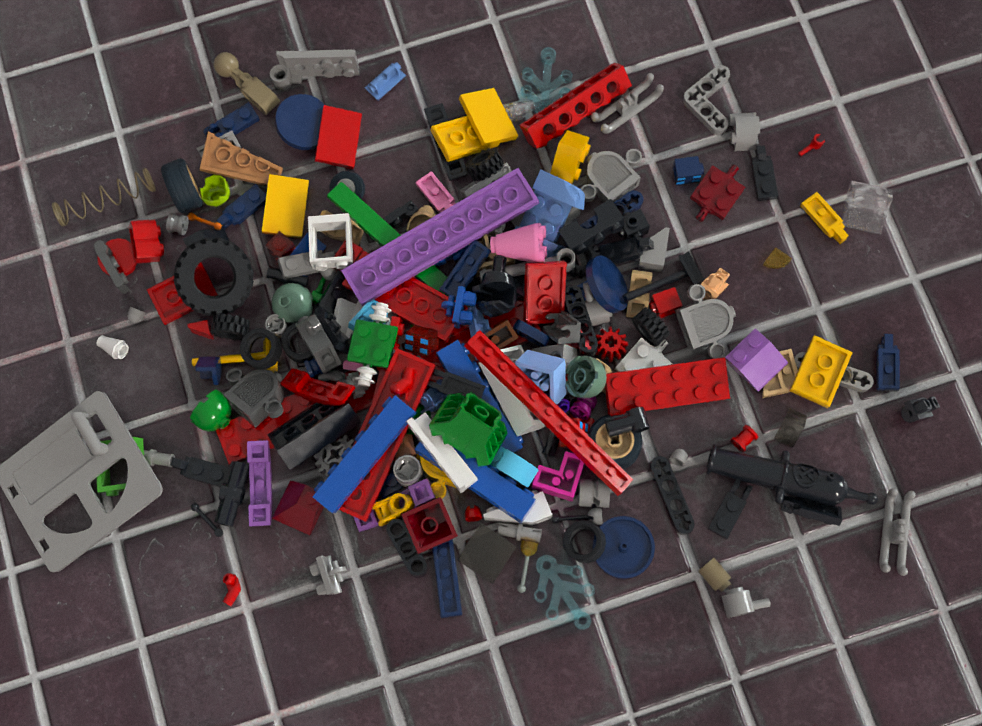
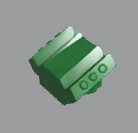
[429,392,508,467]

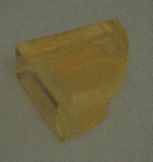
[763,247,792,269]

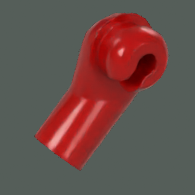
[390,367,415,395]
[222,573,241,607]

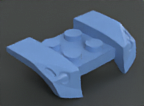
[515,169,585,258]

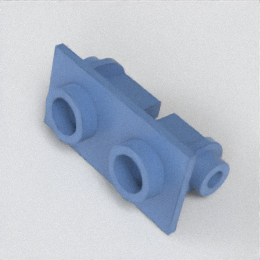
[365,62,406,100]
[420,379,447,414]

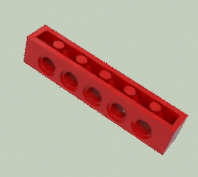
[520,62,632,149]

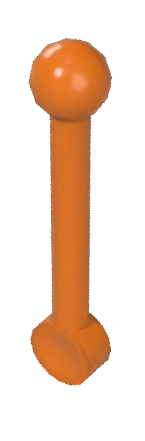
[187,213,222,230]

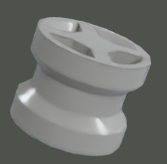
[166,213,189,235]

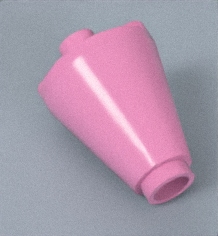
[490,223,547,263]

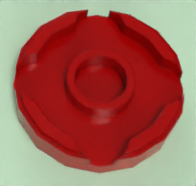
[97,238,137,276]

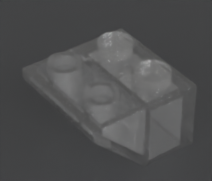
[842,181,893,235]

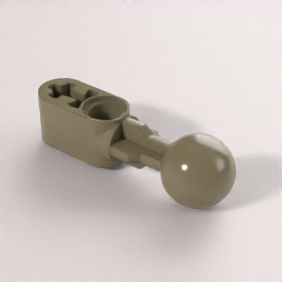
[214,52,280,115]

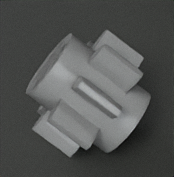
[343,371,369,399]

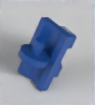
[441,286,477,328]

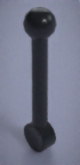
[191,503,224,537]

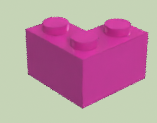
[532,451,584,502]

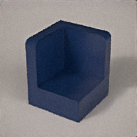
[195,356,222,385]

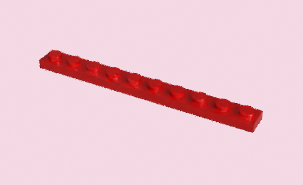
[464,330,633,496]

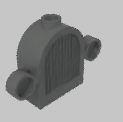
[295,314,342,374]
[224,368,284,428]

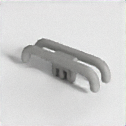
[591,73,664,134]
[879,488,916,576]

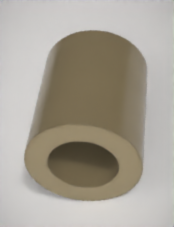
[698,558,731,592]

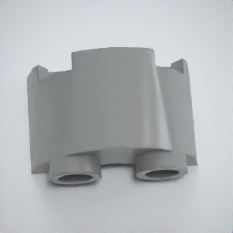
[729,112,760,151]

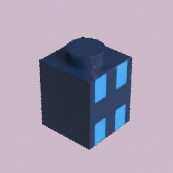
[672,156,704,185]

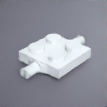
[614,338,672,372]

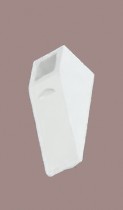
[483,490,552,526]

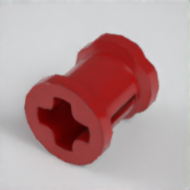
[731,425,759,453]

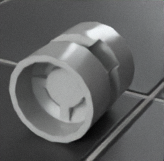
[393,455,423,487]
[579,479,610,508]

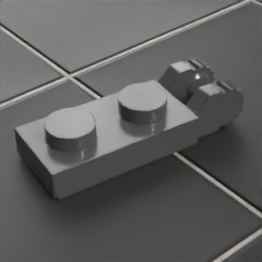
[93,240,130,294]

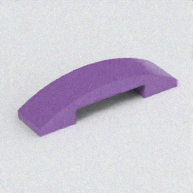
[247,440,272,526]
[353,478,436,532]

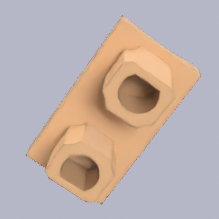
[700,268,730,300]

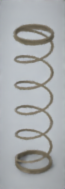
[52,168,156,227]

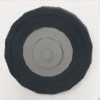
[329,171,365,200]

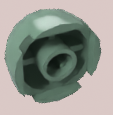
[271,283,313,324]
[565,356,607,398]

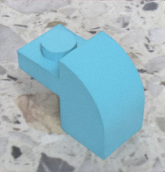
[490,446,539,488]

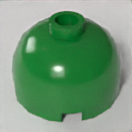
[190,390,231,432]

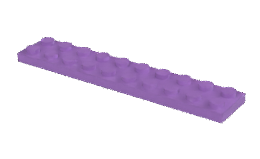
[341,168,539,306]

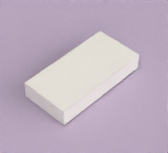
[334,298,357,335]

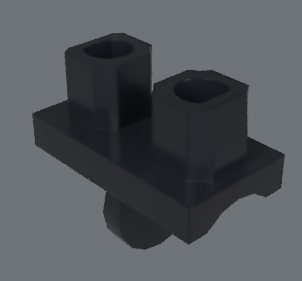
[901,396,940,423]

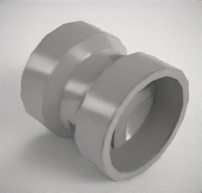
[265,314,288,339]

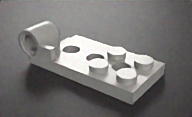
[270,49,360,91]

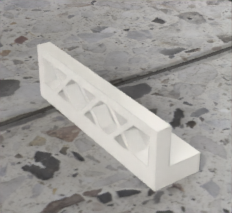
[407,413,478,493]

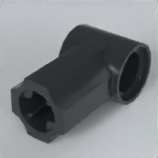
[604,407,650,438]

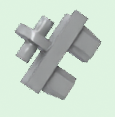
[309,556,347,595]

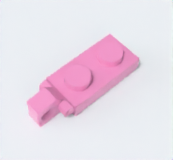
[415,171,456,213]

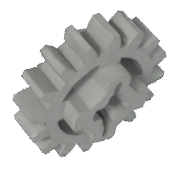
[314,435,354,478]

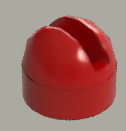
[465,505,482,522]

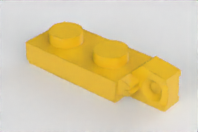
[800,192,849,244]

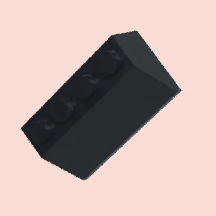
[267,400,361,470]

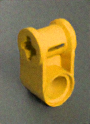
[372,493,415,526]

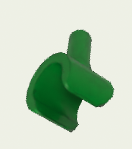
[311,277,326,305]

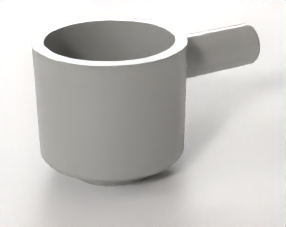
[583,282,612,326]
[721,587,770,618]

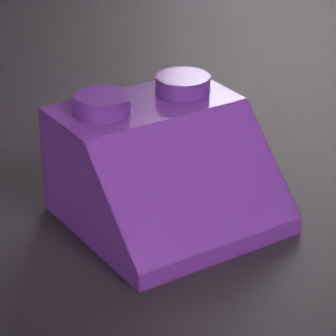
[725,329,788,392]

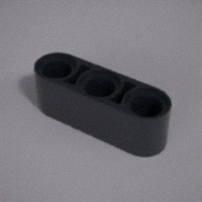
[386,519,428,578]

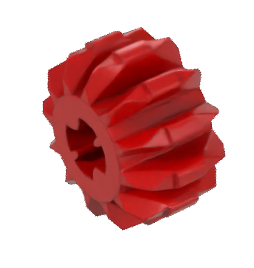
[595,326,628,362]

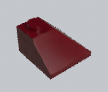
[272,480,324,536]
[401,497,458,554]

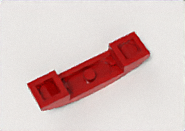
[281,368,355,406]

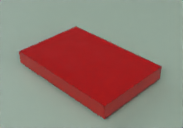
[315,105,362,169]
[523,261,567,325]
[146,262,218,325]

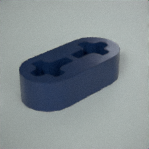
[512,320,550,347]

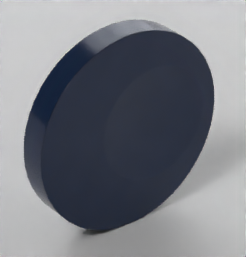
[275,94,325,150]
[586,255,628,313]
[592,516,655,579]

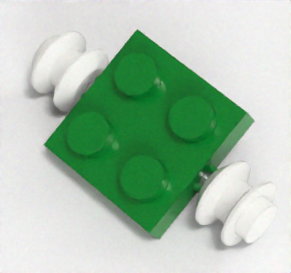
[347,302,398,387]

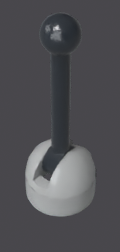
[551,507,603,525]

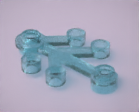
[521,47,572,114]
[534,555,595,630]

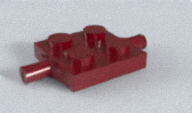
[690,165,745,222]

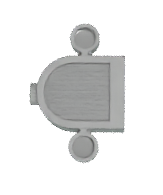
[581,149,642,203]
[675,284,736,359]

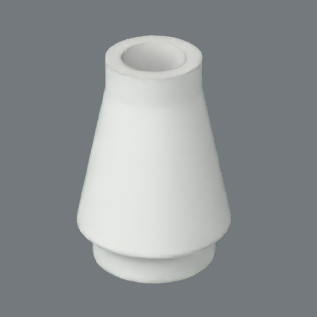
[97,335,129,359]

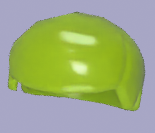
[200,174,230,207]

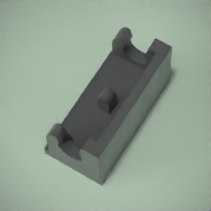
[543,311,581,344]

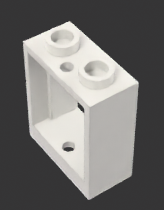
[308,213,353,271]

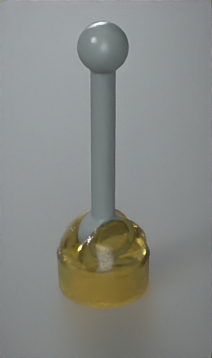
[517,540,538,593]

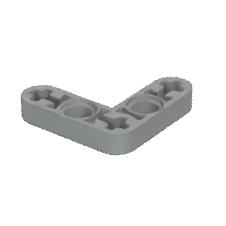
[683,65,730,136]

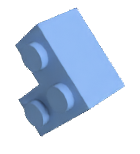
[515,350,566,405]

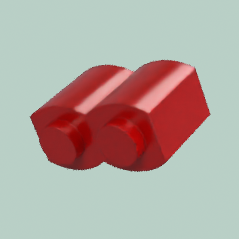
[129,219,164,263]

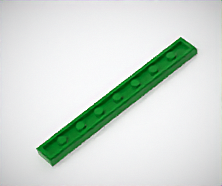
[327,182,449,297]

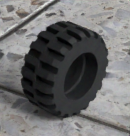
[174,237,254,316]

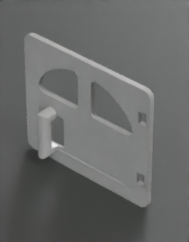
[0,391,163,572]

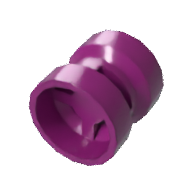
[570,397,597,420]

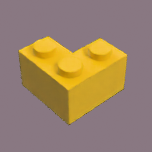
[550,130,591,184]

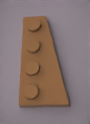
[200,131,283,186]

